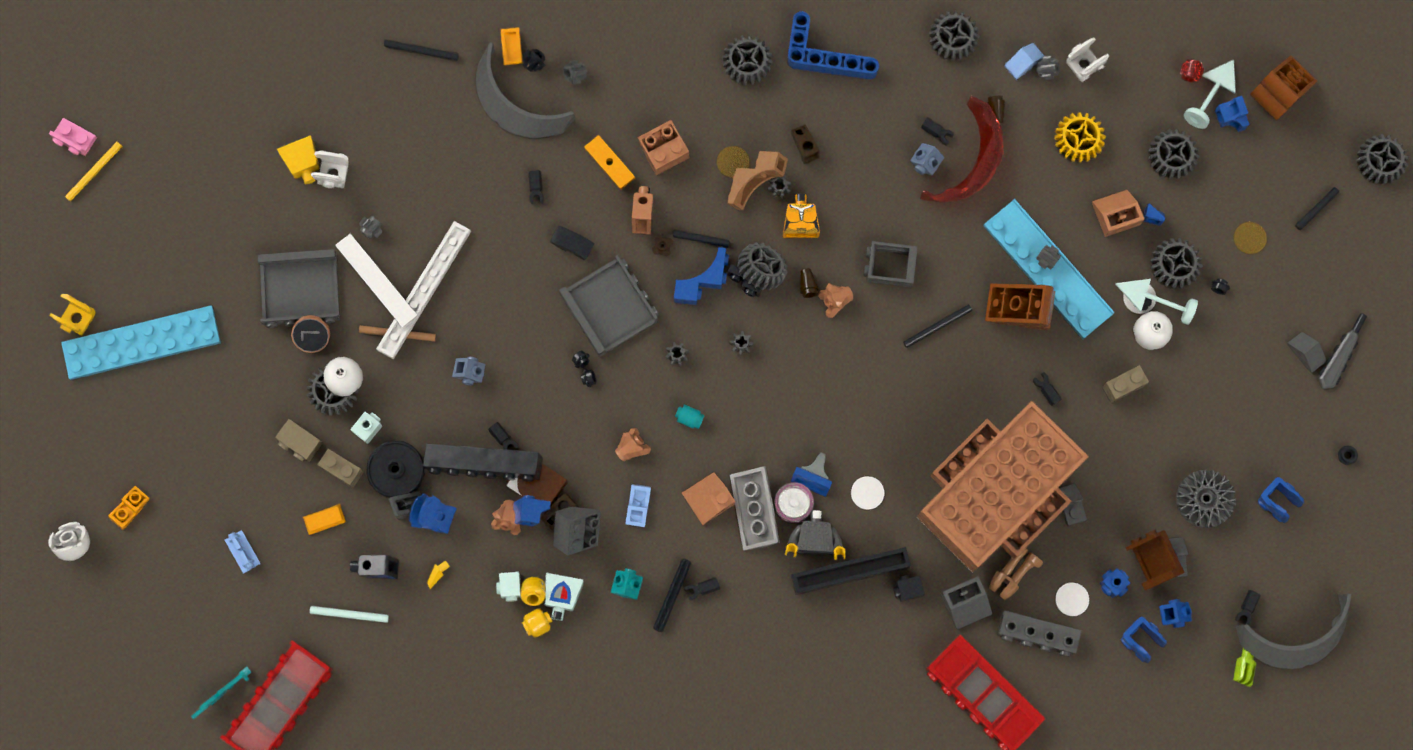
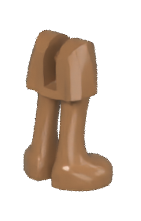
[989,548,1043,600]

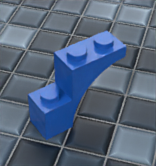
[674,247,729,305]

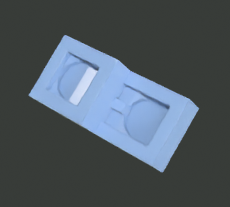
[626,484,651,527]

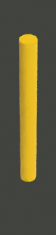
[65,142,123,202]

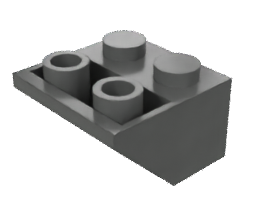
[553,507,601,555]
[940,577,992,630]

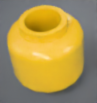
[521,577,546,606]
[522,608,552,638]

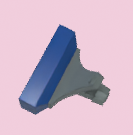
[791,452,832,497]

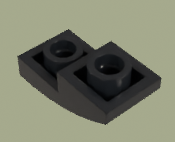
[550,226,595,260]
[728,264,761,297]

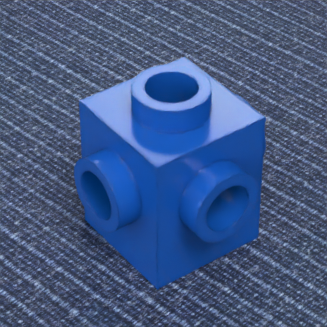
[1099,568,1130,598]
[1159,599,1192,628]

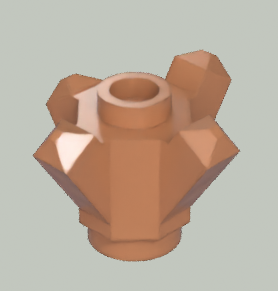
[818,283,853,318]
[615,428,651,462]
[491,500,521,535]

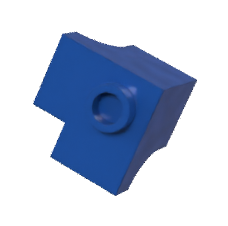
[1215,96,1249,132]
[513,495,551,526]

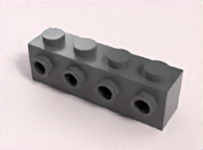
[997,611,1081,657]

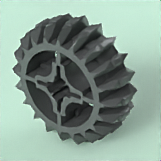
[929,10,980,61]
[722,35,773,85]
[1148,129,1199,179]
[1356,134,1409,185]
[1150,238,1203,289]
[737,242,788,291]
[306,364,359,416]

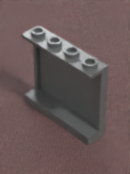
[258,249,340,328]
[559,255,659,357]

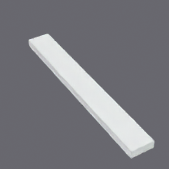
[376,221,471,360]

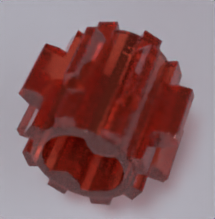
[1180,59,1205,83]

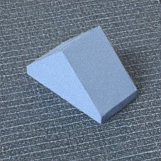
[1005,43,1045,80]

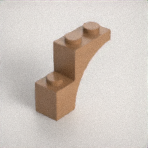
[727,151,788,210]

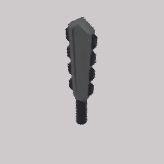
[1318,313,1367,389]

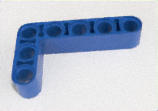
[787,12,879,79]

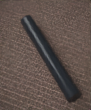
[1295,187,1339,230]
[673,230,730,247]

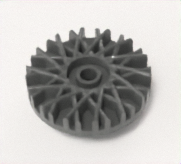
[1176,469,1236,528]

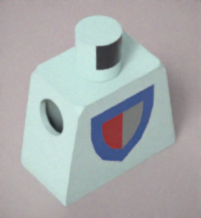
[545,573,584,621]

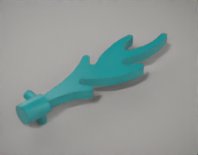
[191,666,251,719]

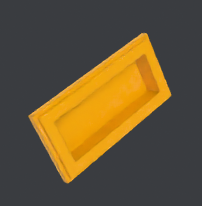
[500,27,523,65]
[303,504,346,535]

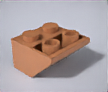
[638,120,689,175]
[1092,190,1144,237]

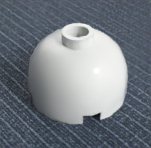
[1133,311,1173,350]
[324,357,363,396]
[48,522,90,561]

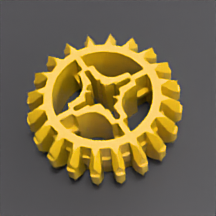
[1054,112,1106,163]

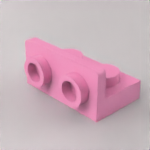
[49,118,97,156]

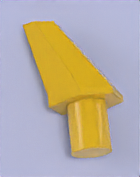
[427,561,450,589]

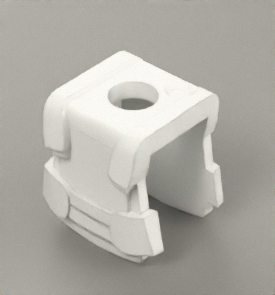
[1066,38,1109,82]
[311,150,349,188]

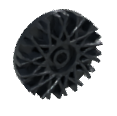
[366,441,425,498]

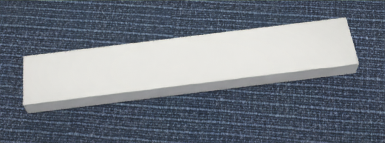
[335,234,419,329]

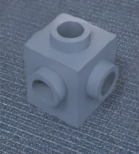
[910,143,945,175]
[452,357,486,386]

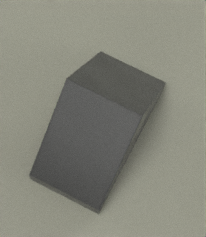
[1287,332,1326,373]
[389,491,421,520]

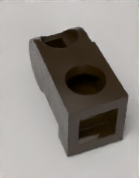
[791,125,819,164]
[541,493,579,530]

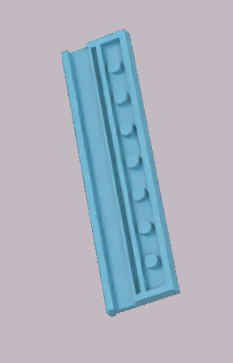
[983,199,1114,339]

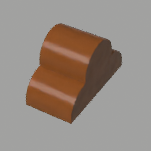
[1250,56,1318,121]
[985,284,1056,330]

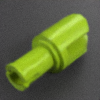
[1233,648,1256,687]

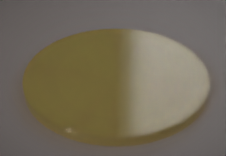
[717,146,749,178]
[1234,222,1267,254]

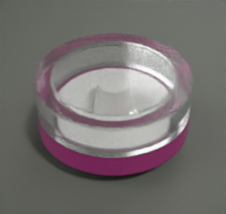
[774,483,814,523]

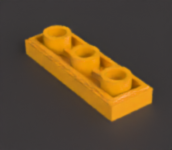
[584,135,635,190]

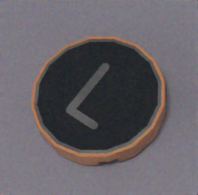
[291,315,330,353]

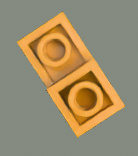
[108,486,150,530]

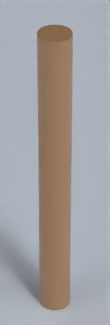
[359,325,436,341]

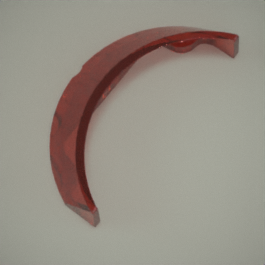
[920,96,1004,202]

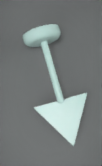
[1184,60,1235,129]
[1115,279,1198,325]

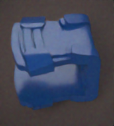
[1258,477,1304,523]
[409,493,457,534]
[1121,617,1167,663]

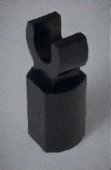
[921,117,954,145]
[529,170,544,204]
[1033,372,1062,406]
[488,422,518,450]
[685,577,720,600]
[1235,590,1261,625]

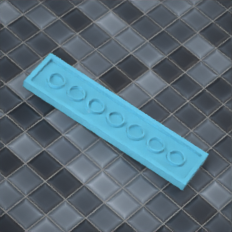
[61,305,221,380]

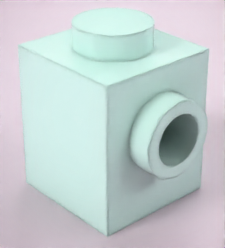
[350,412,382,444]
[496,572,521,602]

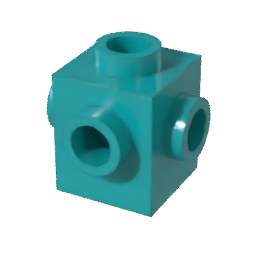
[611,568,643,600]

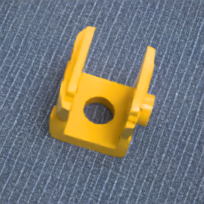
[50,294,96,336]

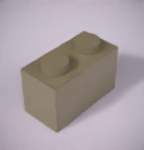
[1102,365,1149,403]
[275,419,323,462]
[318,449,364,488]

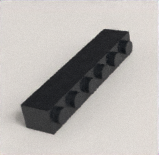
[423,444,543,482]
[791,547,911,595]

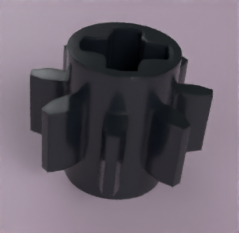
[522,49,545,72]

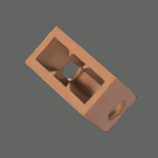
[632,186,653,234]

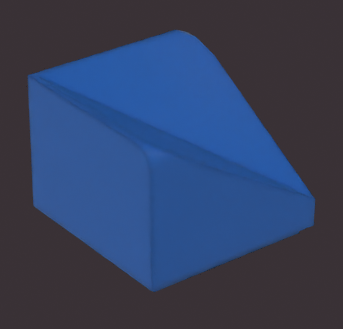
[1143,204,1165,226]

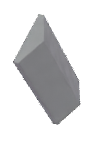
[730,466,780,551]

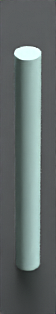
[310,606,389,623]

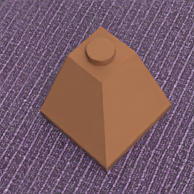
[682,472,735,525]

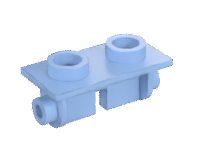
[225,530,261,573]

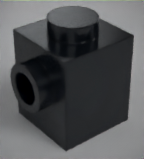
[893,575,925,602]

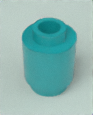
[675,404,705,429]

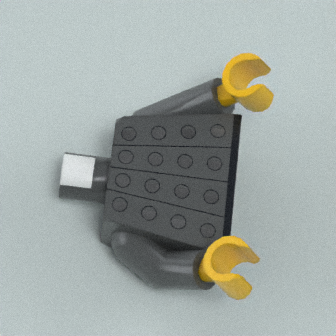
[785,510,846,560]

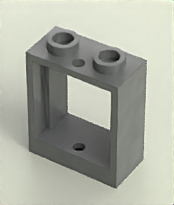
[864,241,917,288]

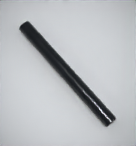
[384,40,459,61]
[903,304,972,348]

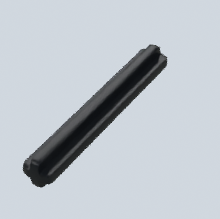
[653,559,691,632]

